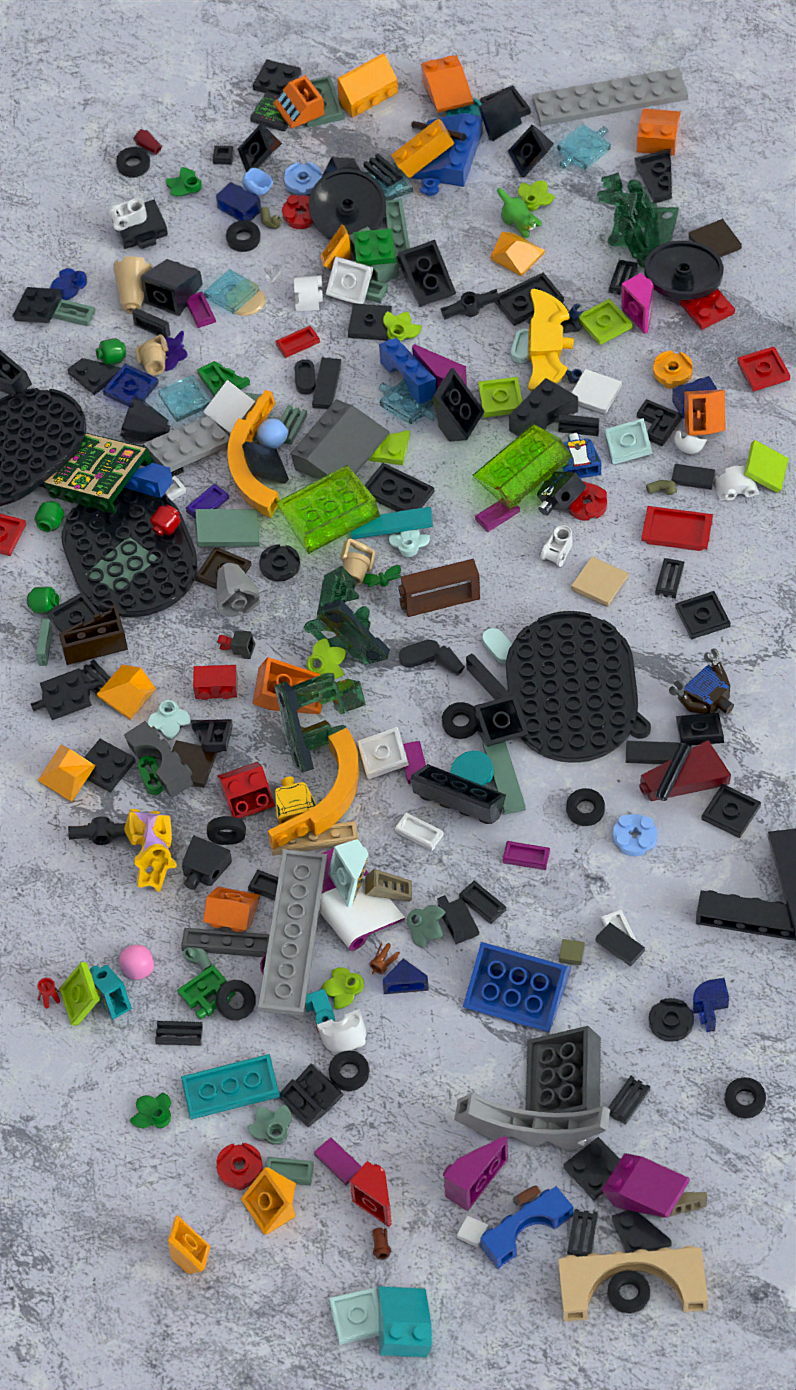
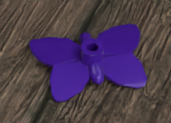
[160,331,188,371]

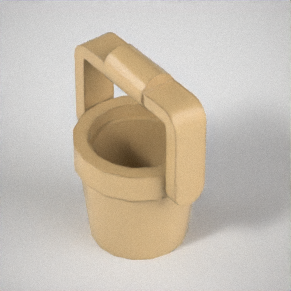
[136,335,168,375]
[341,539,376,586]

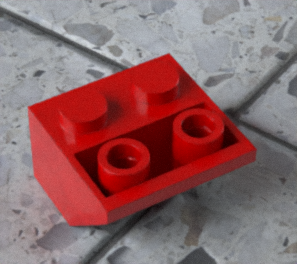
[217,761,275,819]

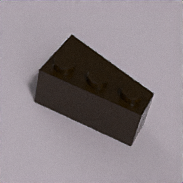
[59,604,128,665]

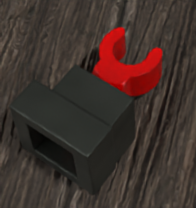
[217,631,256,659]

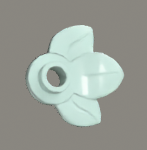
[389,529,430,557]
[148,700,190,739]

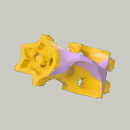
[124,809,177,892]

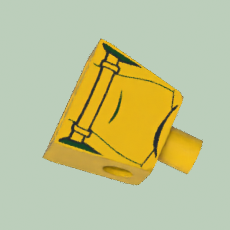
[275,776,317,825]

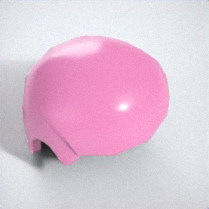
[119,944,154,980]

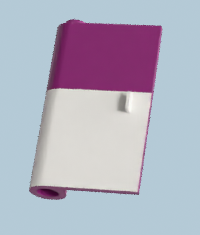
[319,848,405,951]

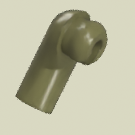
[260,207,282,229]
[646,480,677,495]

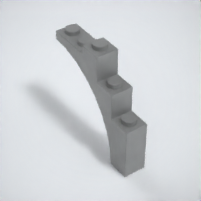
[454,1093,610,1152]

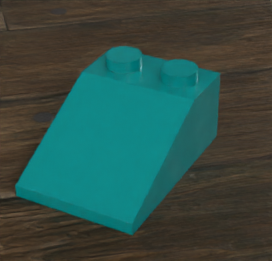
[378,1286,432,1358]

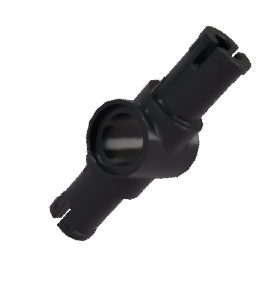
[440,289,500,320]
[68,816,127,845]

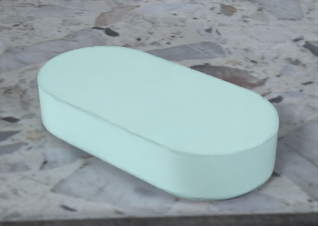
[511,329,528,363]
[483,628,512,664]

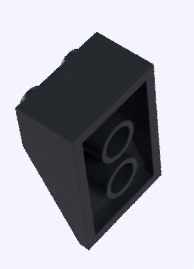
[397,240,456,307]
[432,368,485,442]

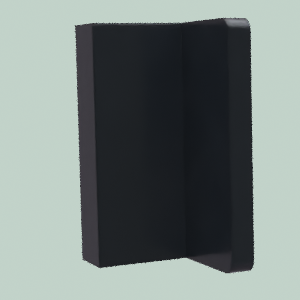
[437,895,480,944]

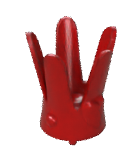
[37,978,60,1009]

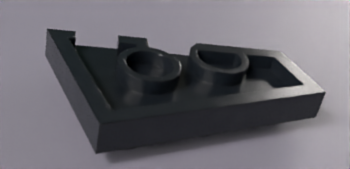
[635,148,672,203]

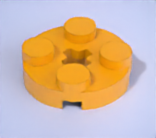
[653,351,693,389]

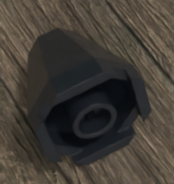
[120,397,171,440]

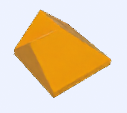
[320,224,352,269]
[490,232,545,276]
[96,665,156,720]
[38,744,95,802]
[240,1167,296,1235]
[167,1215,211,1274]

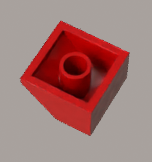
[350,1161,392,1227]

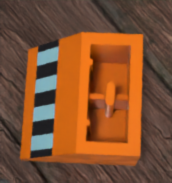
[274,75,325,129]

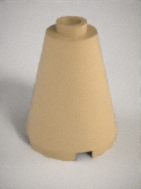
[113,256,153,314]

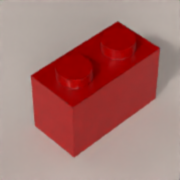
[193,665,238,700]

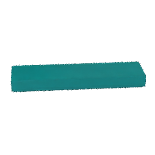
[350,507,433,539]

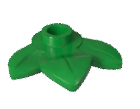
[165,167,202,197]
[129,1093,171,1129]

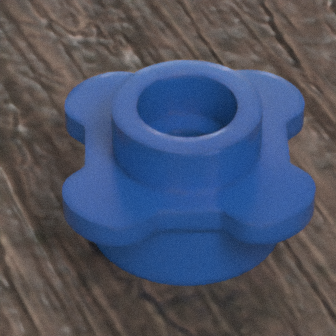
[420,178,440,196]

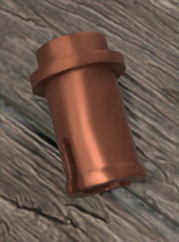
[372,1227,391,1260]

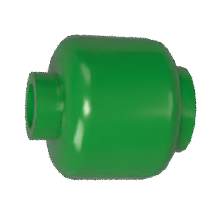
[96,338,126,365]
[34,501,64,532]
[27,586,60,614]

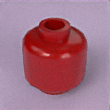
[150,505,181,536]

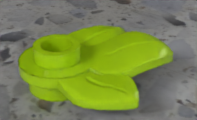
[518,180,555,212]
[383,311,422,342]
[306,638,346,679]
[320,967,364,1010]

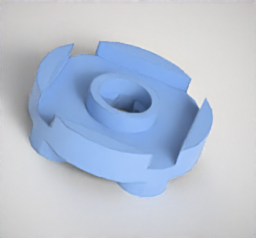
[284,162,322,196]
[613,814,657,856]

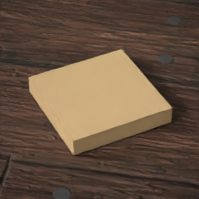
[571,557,628,607]

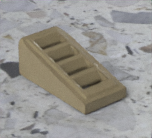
[365,869,412,902]
[660,1192,707,1218]

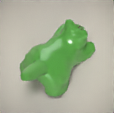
[497,188,542,238]

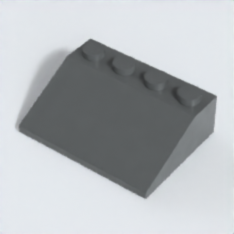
[290,399,390,488]
[525,1026,601,1113]

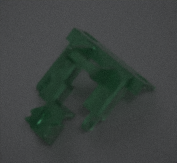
[597,173,679,267]

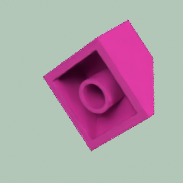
[621,273,654,334]

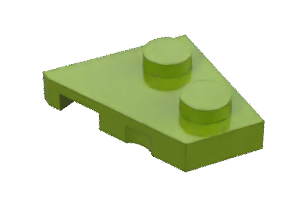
[367,430,411,465]

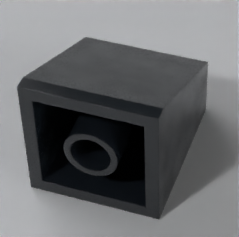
[140,259,203,316]

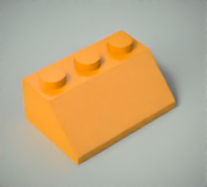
[337,53,398,118]
[391,118,455,178]

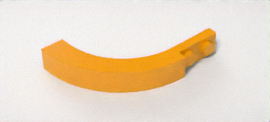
[227,389,281,519]
[268,728,359,850]

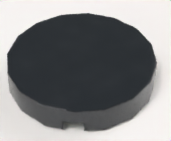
[259,544,300,582]
[649,998,694,1042]

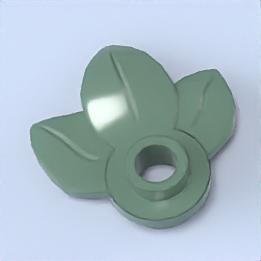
[407,905,445,948]
[248,1105,292,1145]

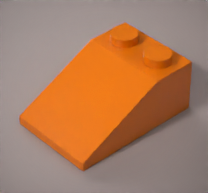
[421,55,474,113]
[637,108,681,156]
[252,657,326,714]

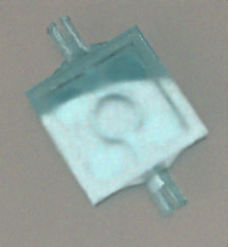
[557,123,611,170]
[379,379,437,424]

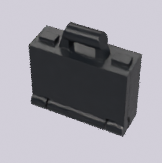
[112,199,168,249]

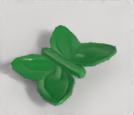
[363,565,401,587]

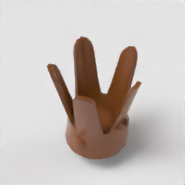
[369,942,400,975]

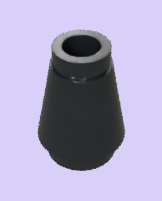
[433,645,465,676]

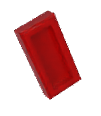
[276,325,320,358]

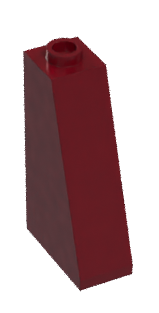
[639,740,731,801]

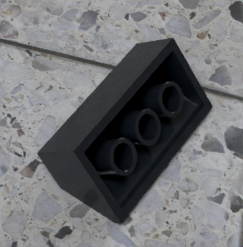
[411,764,506,824]

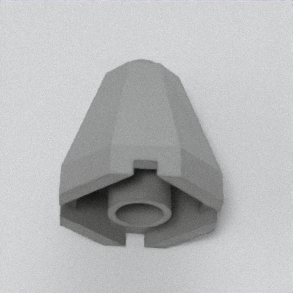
[216,563,260,617]

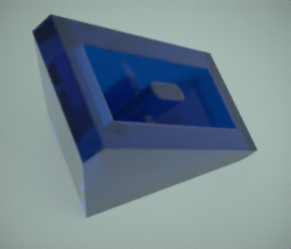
[383,958,429,995]

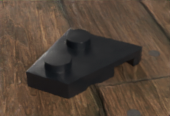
[191,719,233,753]

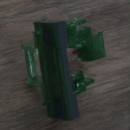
[304,566,390,665]
[274,673,366,773]

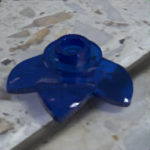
[50,268,87,300]

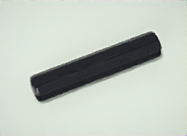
[656,743,691,801]

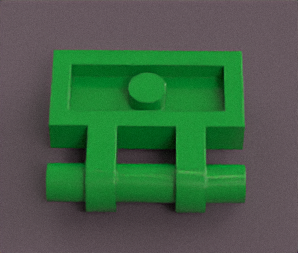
[177,965,236,1020]

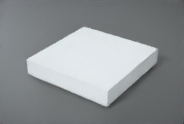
[325,257,373,304]
[572,369,622,415]
[203,380,256,433]
[357,727,409,780]

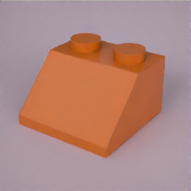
[203,886,260,932]

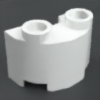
[294,275,323,312]
[714,466,759,501]
[317,1009,367,1055]

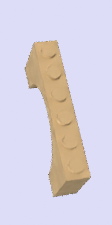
[558,1246,708,1322]

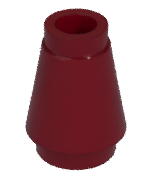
[134,129,162,155]

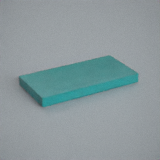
[181,1054,280,1120]

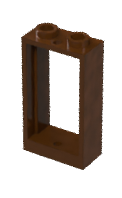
[398,558,480,617]

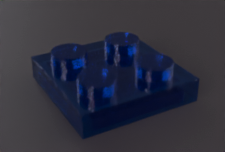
[103,363,159,408]

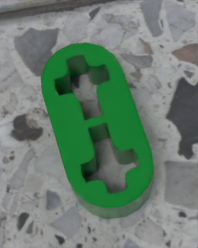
[138,756,164,795]

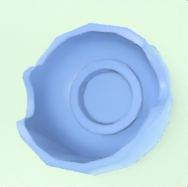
[242,168,273,196]
[256,418,288,449]

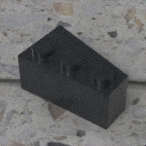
[0,350,32,395]
[509,378,578,440]

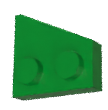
[197,361,250,397]

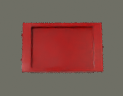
[641,506,713,551]

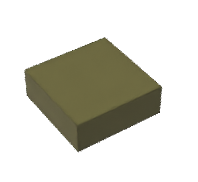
[559,939,585,965]

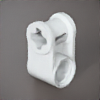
[108,198,147,231]
[540,525,573,567]

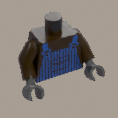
[669,648,734,714]

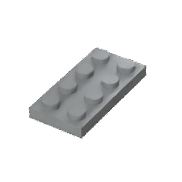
[143,416,230,472]

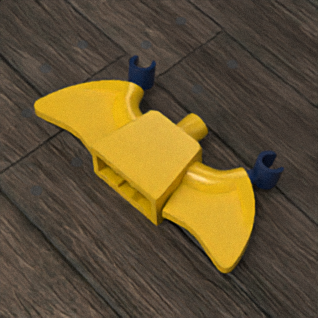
[527,289,583,391]

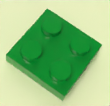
[353,228,396,266]

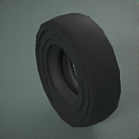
[116,147,150,177]
[226,220,261,252]
[442,702,477,739]
[566,788,605,826]
[207,816,246,845]
[215,980,256,1021]
[328,1050,370,1091]
[724,1077,766,1119]
[607,1270,650,1314]

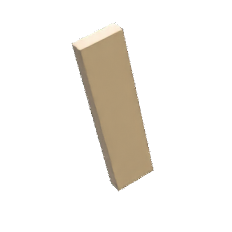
[271,821,358,856]

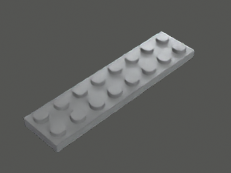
[532,68,688,126]
[258,849,327,1016]

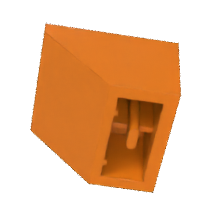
[684,389,726,435]

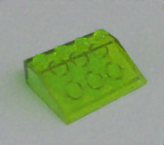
[472,424,572,509]
[276,464,380,554]

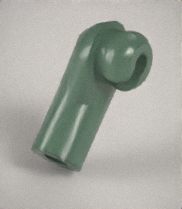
[183,947,212,971]

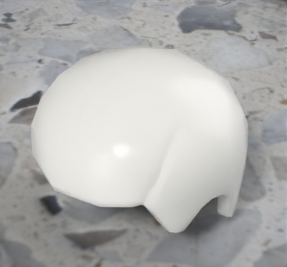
[673,430,707,454]

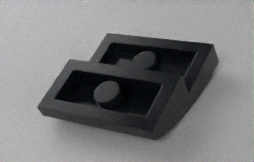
[279,1063,344,1127]

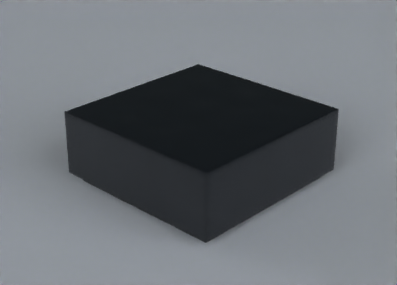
[213,146,234,165]

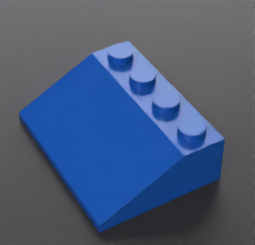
[411,113,483,187]
[463,942,571,1032]

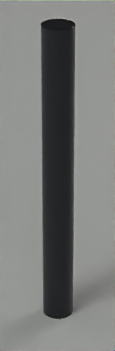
[411,121,466,141]

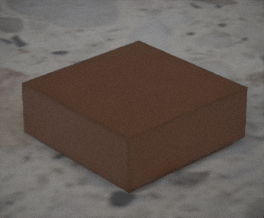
[513,1185,541,1206]

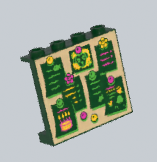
[44,433,153,513]

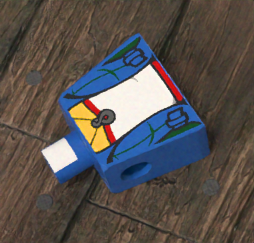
[562,433,602,478]

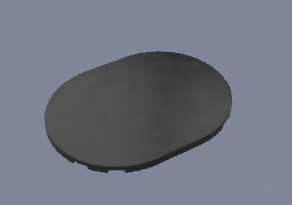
[0,388,86,506]
[61,488,198,617]
[506,611,638,763]

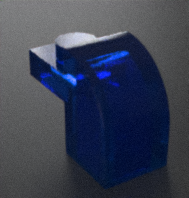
[692,978,729,1032]

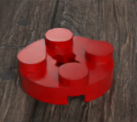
[282,195,313,229]
[568,481,607,521]
[216,1143,263,1191]

